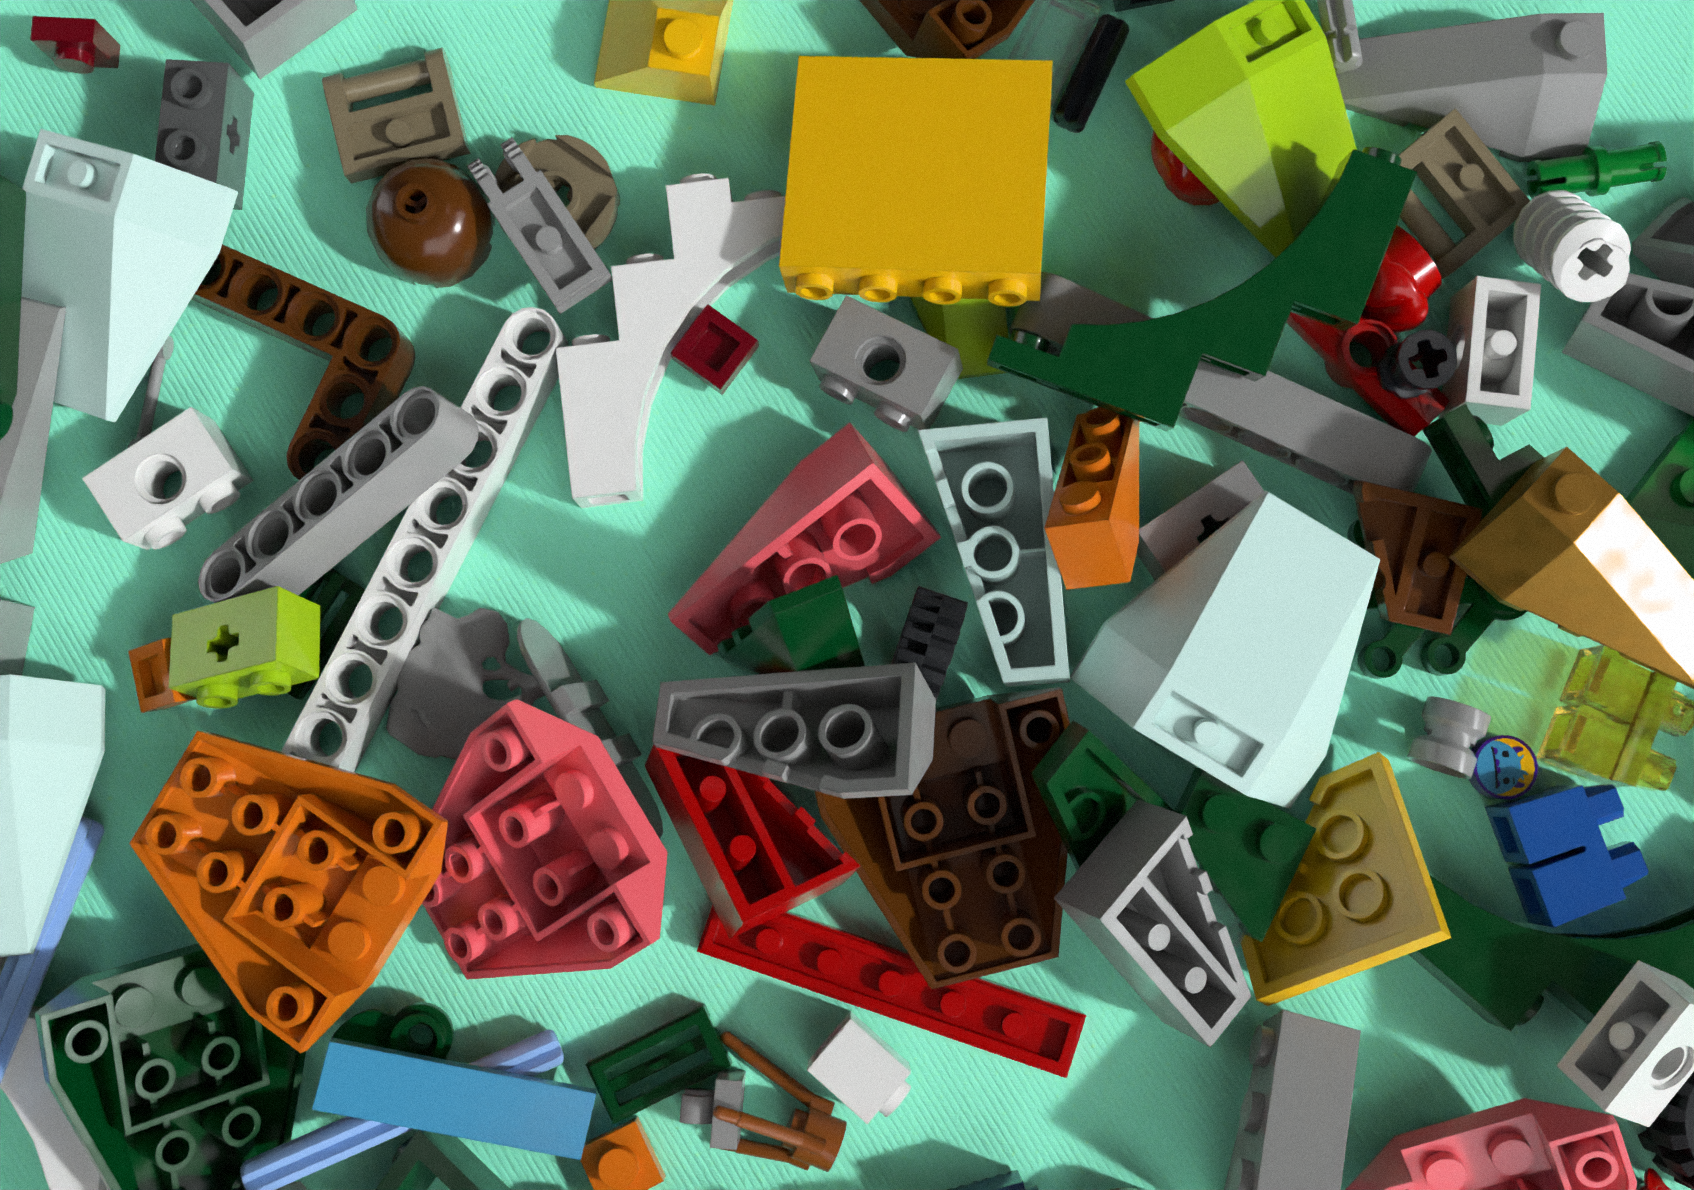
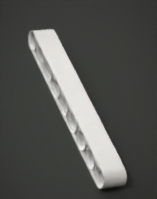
[281,307,568,772]

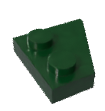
[1174,768,1316,942]

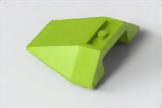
[1125,0,1357,258]

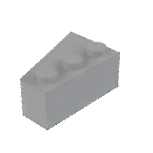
[1054,800,1251,1047]

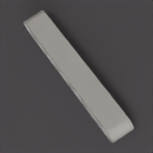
[1009,272,1432,495]

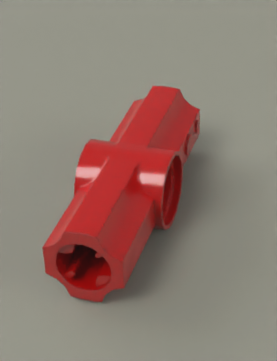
[1286,312,1450,437]

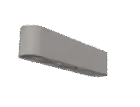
[198,386,479,603]

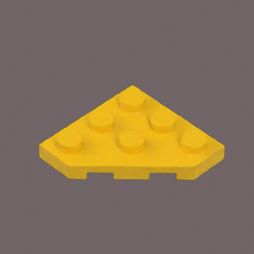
[1240,752,1451,1006]

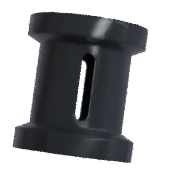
[1376,330,1457,399]

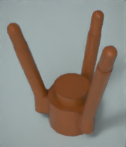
[713,1031,847,1172]

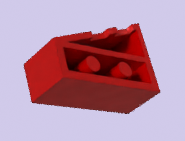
[645,744,860,939]

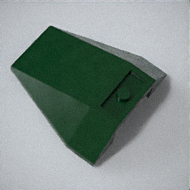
[35,943,306,1190]

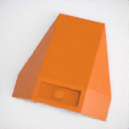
[129,731,448,1053]

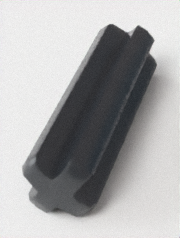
[1053,14,1129,133]

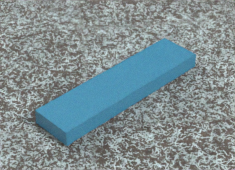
[312,1038,597,1160]

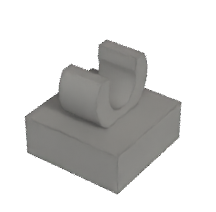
[679,1069,746,1150]

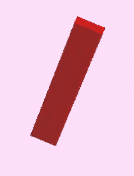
[697,905,1087,1078]

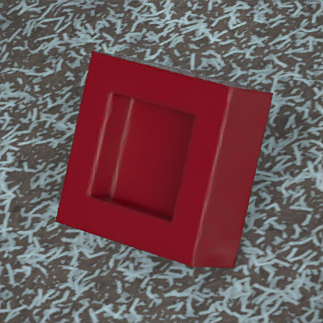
[30,16,121,74]
[670,304,759,395]

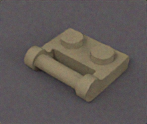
[322,47,471,184]
[1398,108,1530,279]

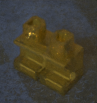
[1536,645,1694,791]

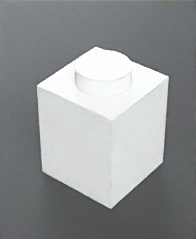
[807,1011,911,1124]

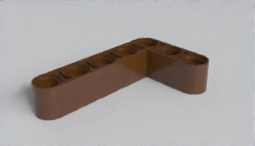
[191,244,416,480]

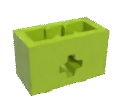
[169,586,320,709]

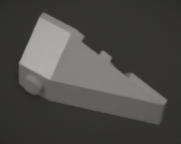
[1336,13,1607,162]
[0,296,66,564]

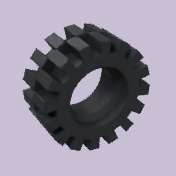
[891,586,968,701]

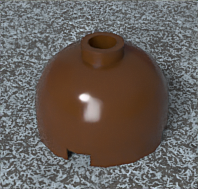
[366,158,495,288]

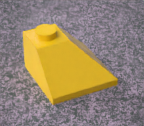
[594,0,733,106]

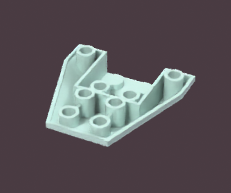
[22,129,238,422]
[1070,490,1380,809]
[0,674,106,957]

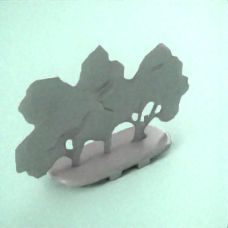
[386,608,663,839]

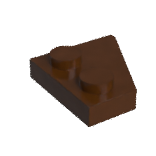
[1353,480,1483,635]

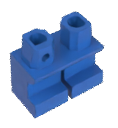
[1484,784,1649,928]

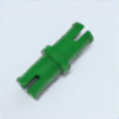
[1526,141,1667,199]

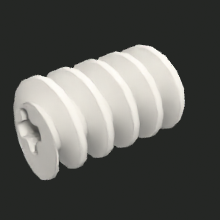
[1513,190,1631,302]

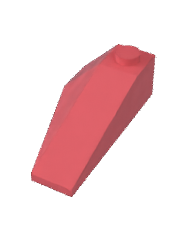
[668,422,941,655]

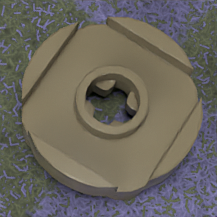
[495,135,620,249]

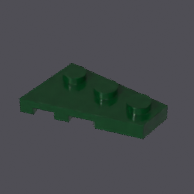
[1031,720,1174,871]

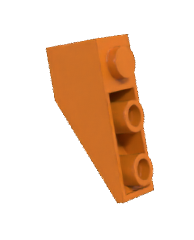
[1044,407,1139,590]

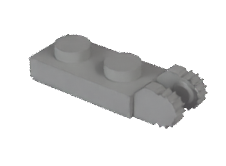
[467,137,612,314]

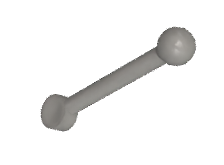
[127,336,174,448]

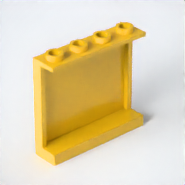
[779,56,1053,307]

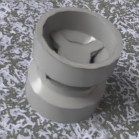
[1407,696,1491,779]

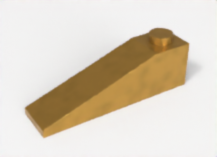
[1449,447,1694,689]

